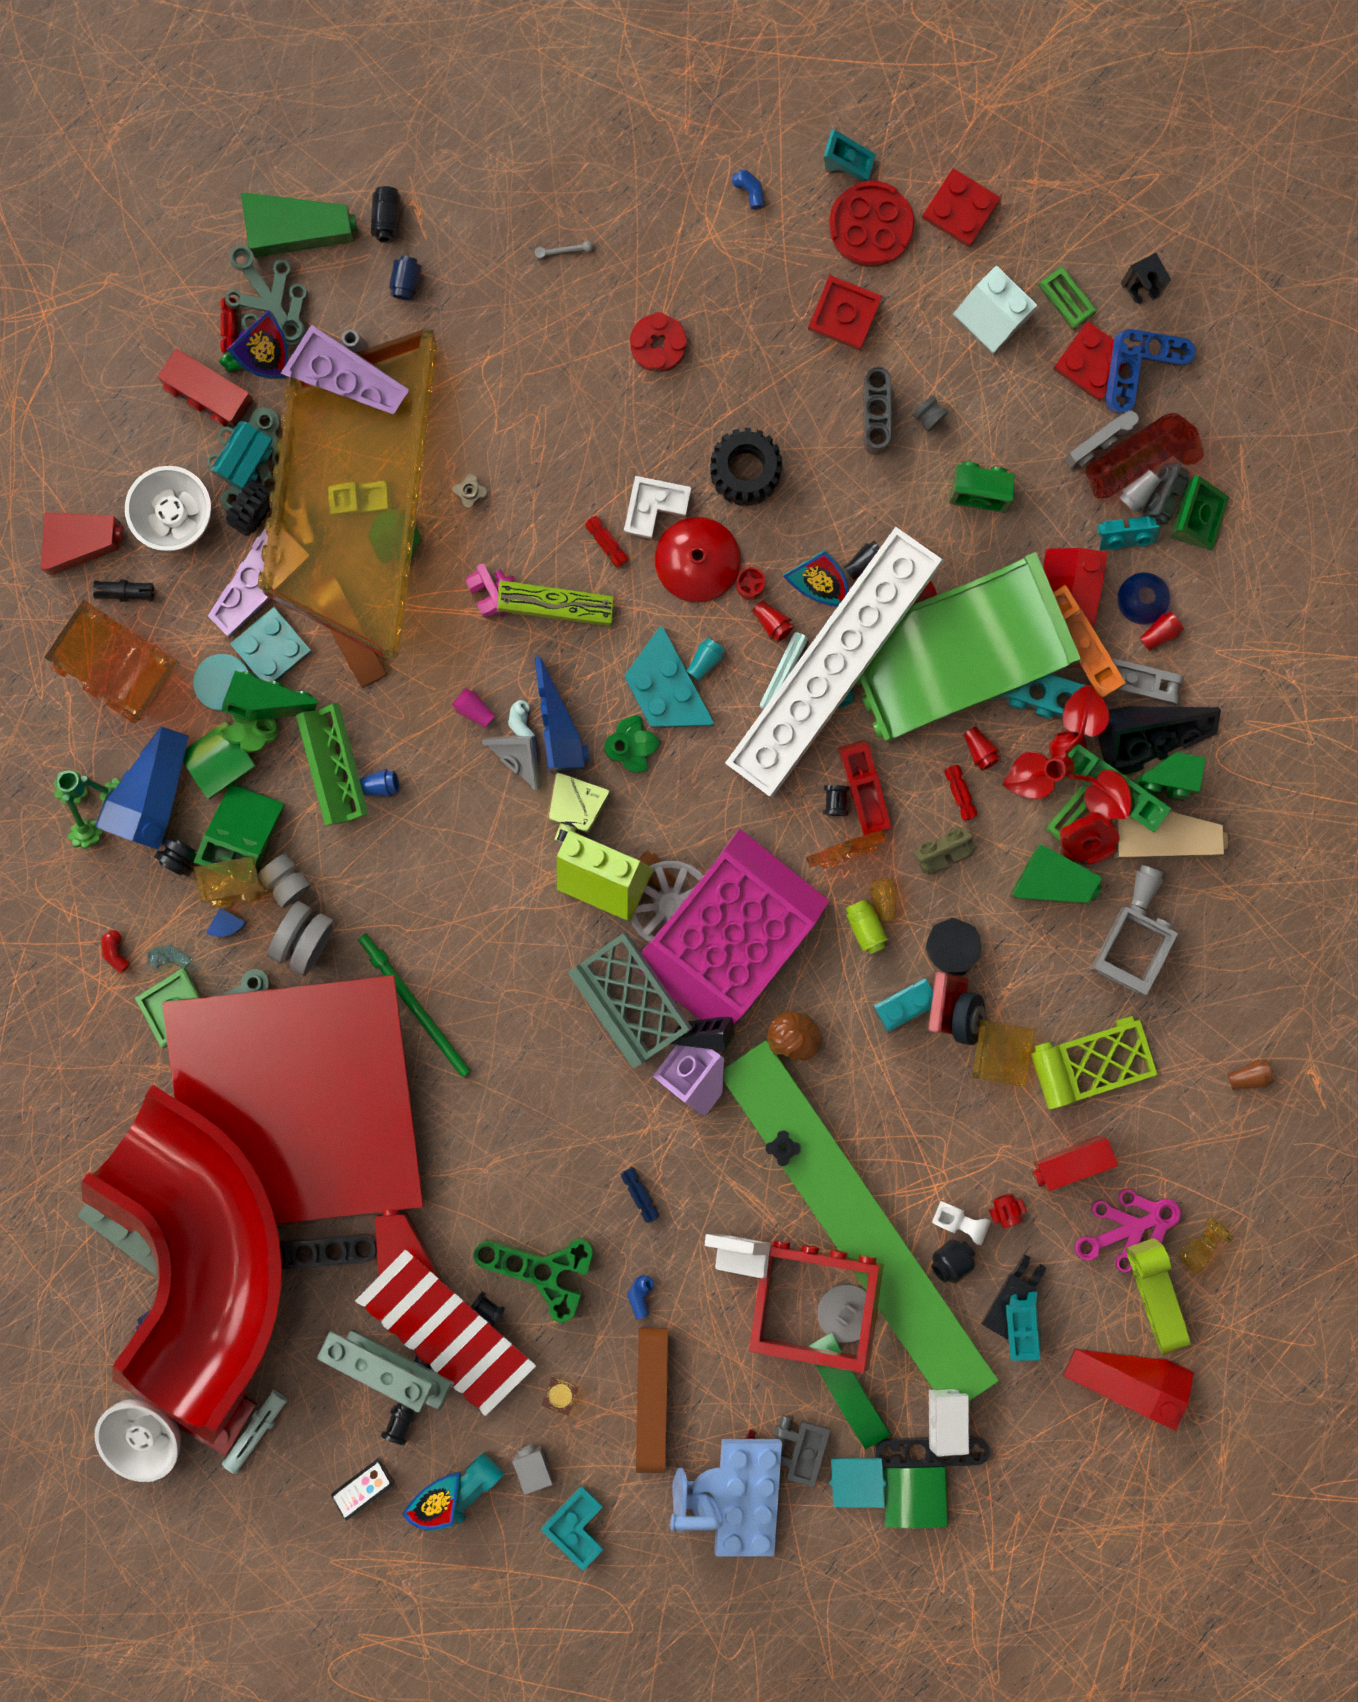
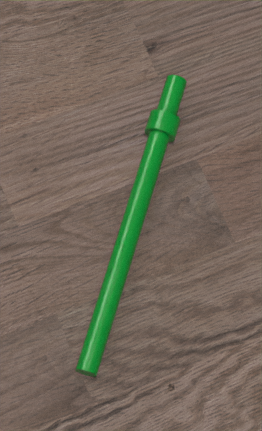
[357,933,471,1078]

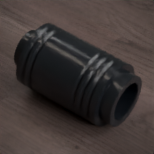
[371,186,401,243]

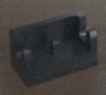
[1121,253,1171,304]

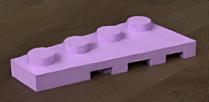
[281,325,410,414]
[208,516,312,638]

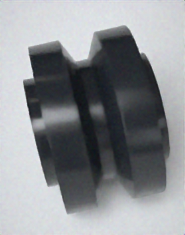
[154,837,197,877]

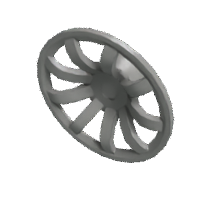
[631,861,703,942]

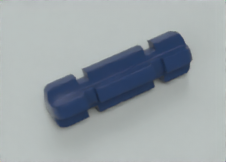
[621,1167,659,1223]

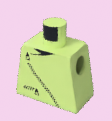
[549,772,610,843]

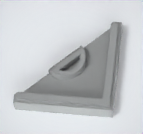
[482,736,541,790]

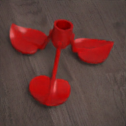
[1002,685,1132,819]

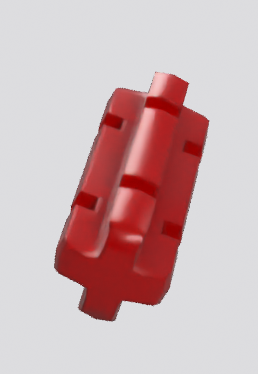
[220,297,237,354]
[585,516,628,567]
[944,765,978,821]

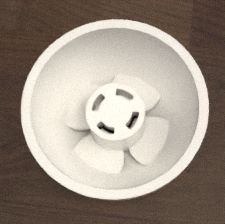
[125,466,211,551]
[95,1398,181,1482]

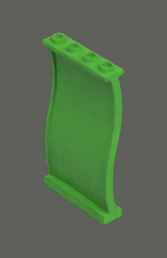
[856,552,1081,743]

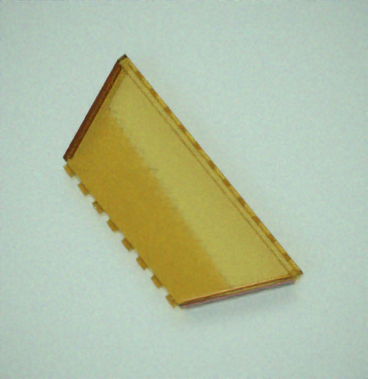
[258,330,436,658]

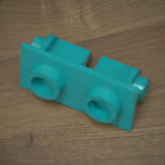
[1097,516,1160,550]

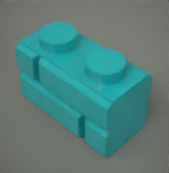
[210,421,273,490]
[872,978,933,1032]

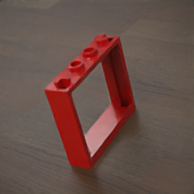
[749,1240,884,1373]

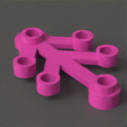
[1074,1189,1181,1272]

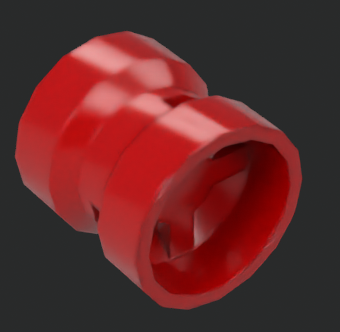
[736,567,765,600]

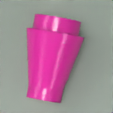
[452,688,495,728]

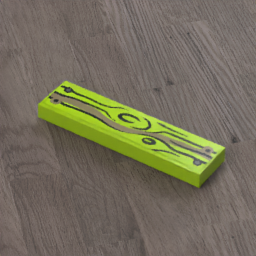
[497,580,613,626]

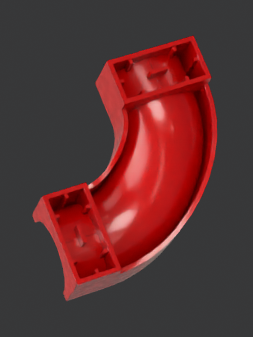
[81,1084,281,1445]

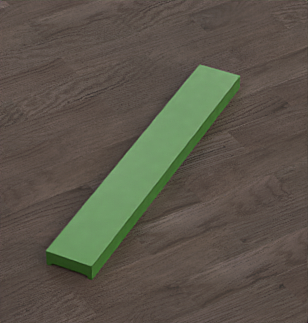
[723,1040,998,1402]

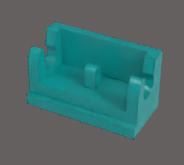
[1006,1292,1042,1361]

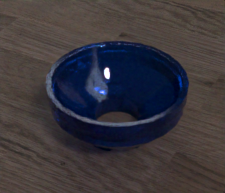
[1117,572,1170,625]

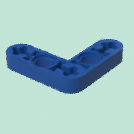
[1106,329,1195,413]

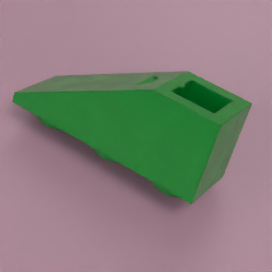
[221,670,318,721]

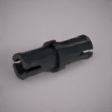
[93,579,154,602]

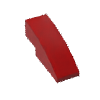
[838,740,892,836]

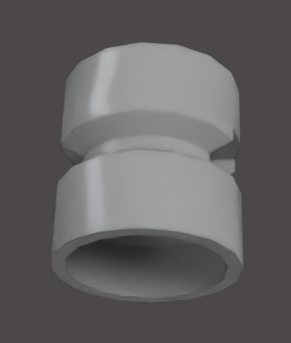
[256,853,311,908]

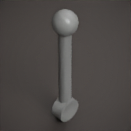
[535,241,594,260]

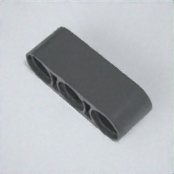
[863,366,891,455]

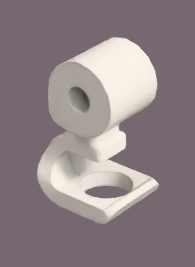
[932,1201,991,1245]

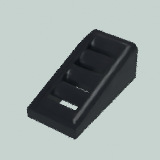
[671,1017,735,1051]

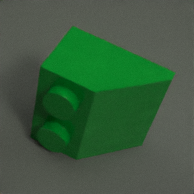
[949,462,1014,513]

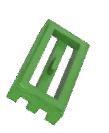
[1038,266,1097,330]
[1045,785,1091,841]

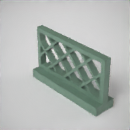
[567,932,692,1069]

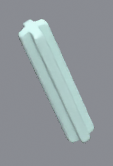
[760,632,808,710]

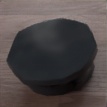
[925,918,981,976]

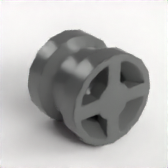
[912,395,948,432]

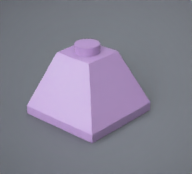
[652,1032,724,1117]

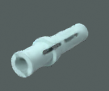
[222,1390,288,1474]

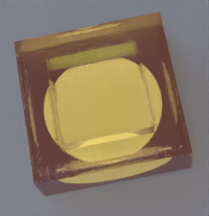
[541,1376,579,1416]

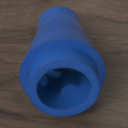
[359,769,399,797]

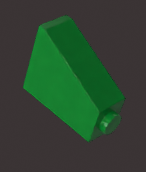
[1010,844,1102,904]

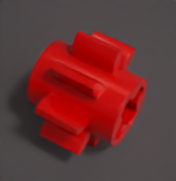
[989,1193,1027,1228]

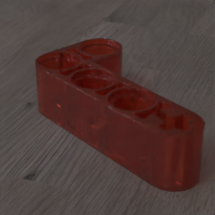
[1085,413,1205,499]

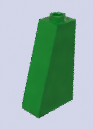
[241,193,358,257]

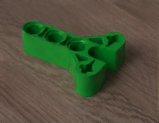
[473,1237,593,1323]

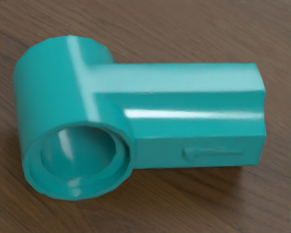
[456,1452,504,1513]

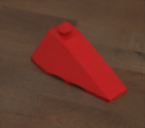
[1043,548,1108,670]
[1063,1349,1194,1431]

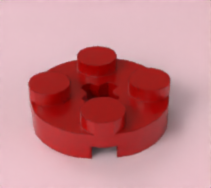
[630,312,687,372]
[1059,812,1120,865]

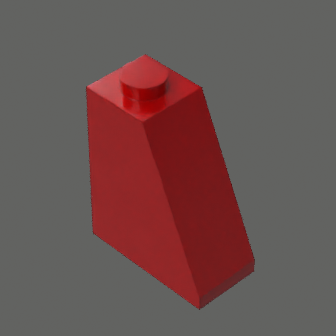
[41,512,124,575]
[1032,1135,1119,1191]
[375,1209,441,1280]

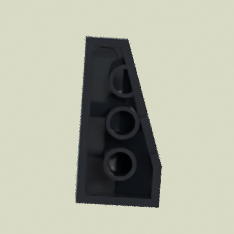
[1098,706,1221,775]

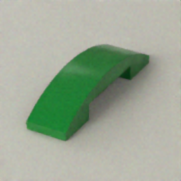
[1068,744,1172,833]
[808,1332,891,1450]

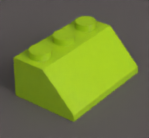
[557,831,654,922]

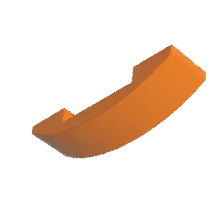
[1053,585,1127,698]

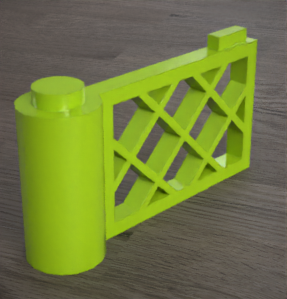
[1030,1016,1158,1109]

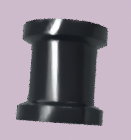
[823,785,849,816]
[471,1291,506,1327]

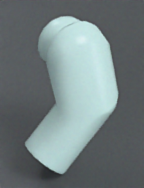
[508,700,535,736]

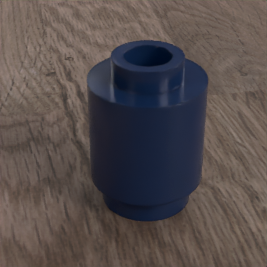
[389,256,422,301]

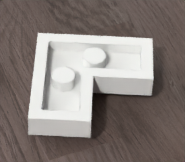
[624,476,691,539]

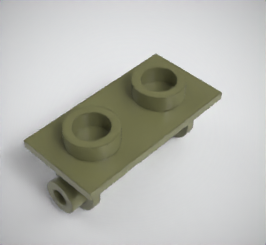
[913,828,976,874]

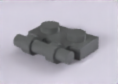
[774,1415,830,1488]

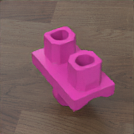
[465,563,516,618]

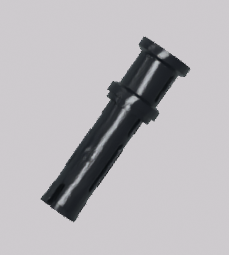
[381,1355,431,1445]

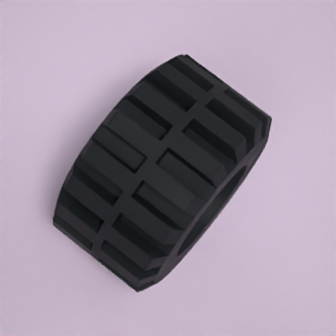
[710,428,782,506]

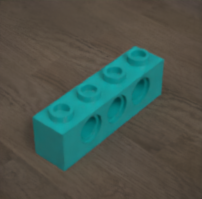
[990,674,1086,724]

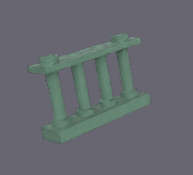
[317,1330,454,1413]

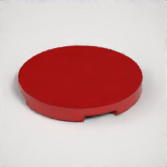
[829,181,914,267]

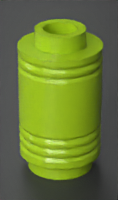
[845,899,888,954]

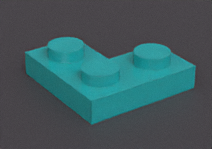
[541,1485,604,1571]

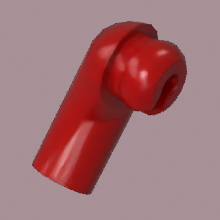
[101,930,130,974]

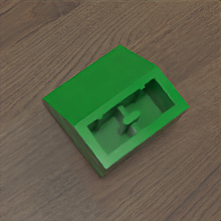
[1132,752,1206,801]

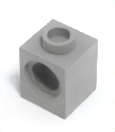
[512,1445,554,1495]

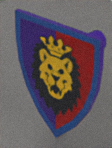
[227,310,288,379]

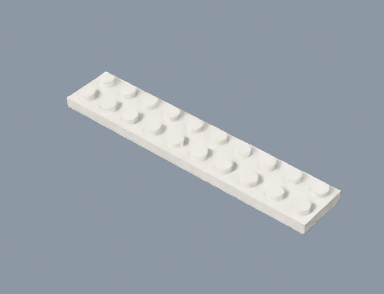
[726,527,944,798]

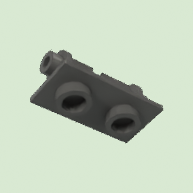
[1142,463,1189,524]

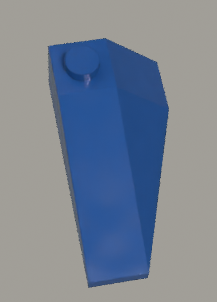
[535,657,590,774]
[95,726,189,849]

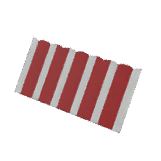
[355,1249,536,1416]

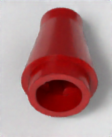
[752,600,794,642]
[1139,611,1184,651]
[962,726,1001,771]

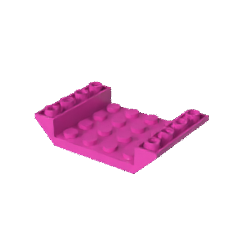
[634,828,829,1024]

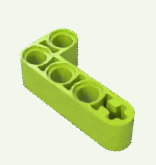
[1126,1238,1191,1355]

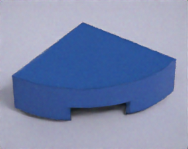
[206,908,247,937]

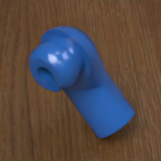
[732,170,764,209]
[627,1275,654,1320]

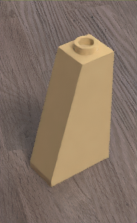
[1113,811,1228,859]

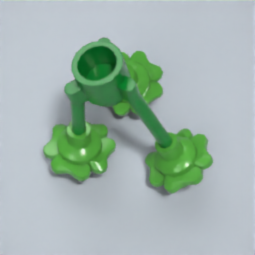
[54,770,121,849]

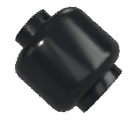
[931,1239,975,1284]

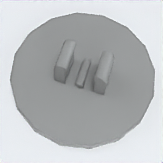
[817,1284,866,1343]

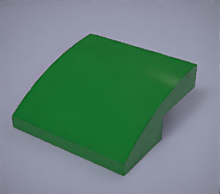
[183,721,257,800]
[883,1466,949,1528]

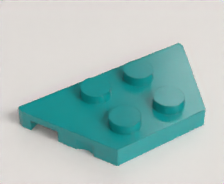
[624,626,714,728]

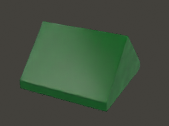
[1170,475,1229,550]

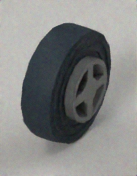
[952,992,986,1045]

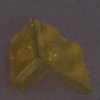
[194,856,268,908]

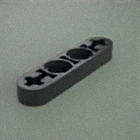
[874,1436,990,1468]

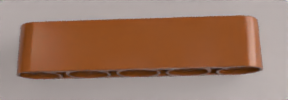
[636,1327,668,1473]

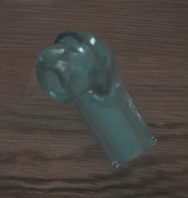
[147,945,192,969]

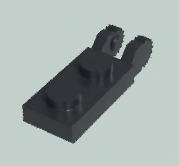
[981,1254,1046,1339]

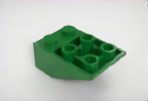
[194,784,285,885]

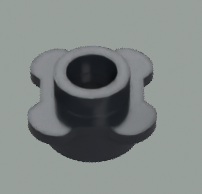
[765,1130,801,1166]

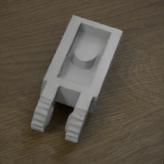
[1065,410,1139,468]

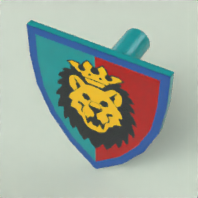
[783,550,849,607]
[402,1472,465,1531]

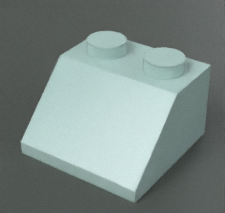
[953,265,1037,354]

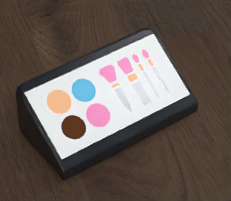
[330,1458,395,1521]

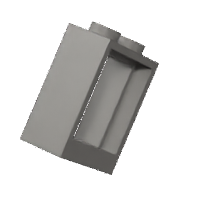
[1090,905,1178,996]

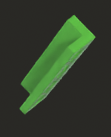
[296,703,368,826]

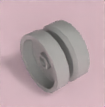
[267,901,335,976]

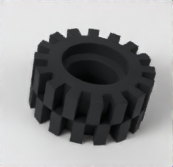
[226,480,275,536]

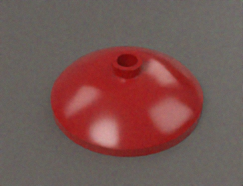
[655,517,740,603]

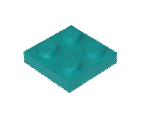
[230,607,312,682]

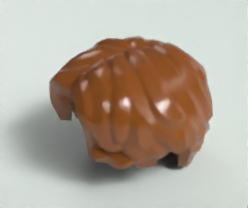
[767,1011,823,1061]

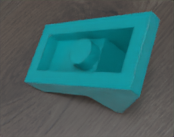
[823,129,876,182]

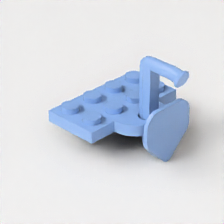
[670,1439,782,1557]

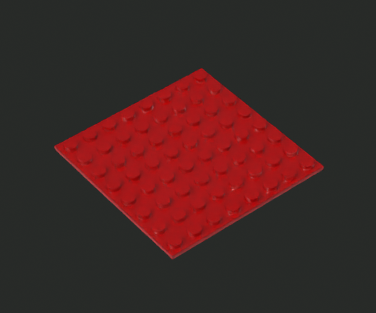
[162,975,424,1224]

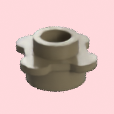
[452,474,487,508]

